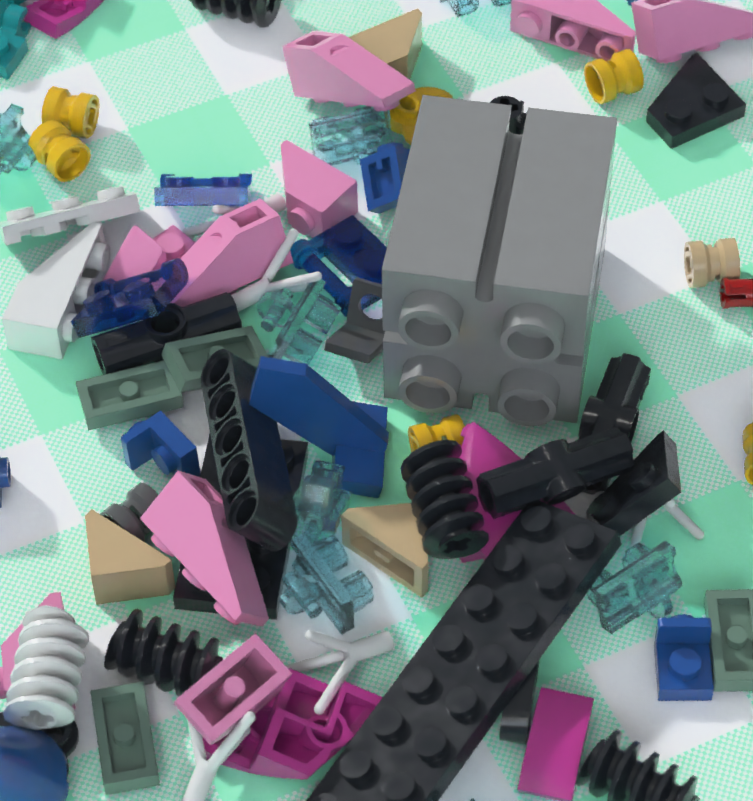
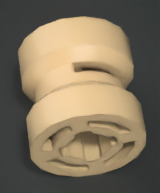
[684,238,740,288]

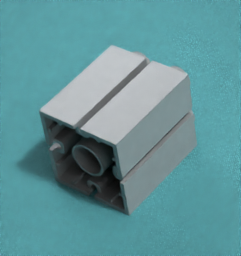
[382,95,618,427]

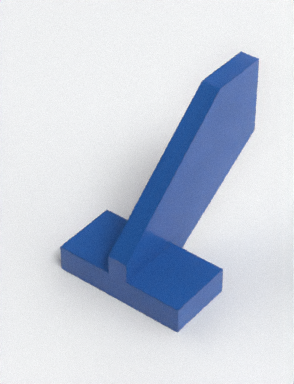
[249,356,389,498]

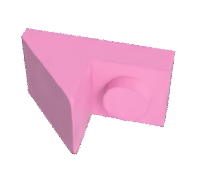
[103,225,195,311]

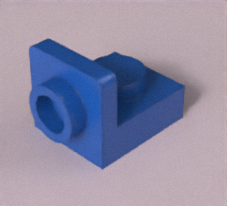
[360,142,410,214]
[121,410,201,477]
[654,614,714,701]

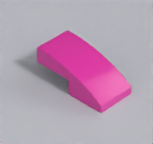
[24,0,104,39]
[517,687,594,801]

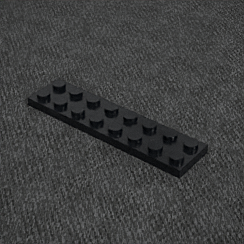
[306,501,622,801]

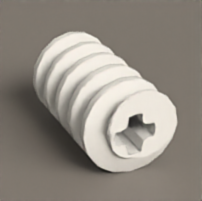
[3,605,90,730]

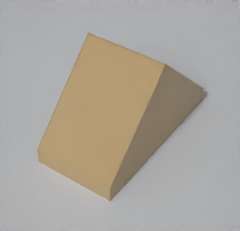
[341,503,429,598]
[85,509,175,605]

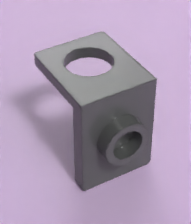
[324,277,385,364]

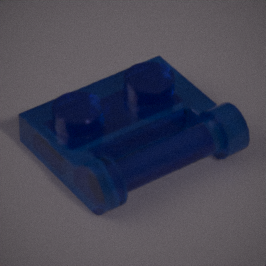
[154,173,253,206]
[290,215,387,317]
[71,258,189,338]

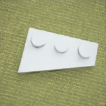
[0,186,141,246]

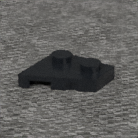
[646,53,746,149]
[586,430,681,537]

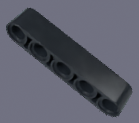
[201,349,297,552]

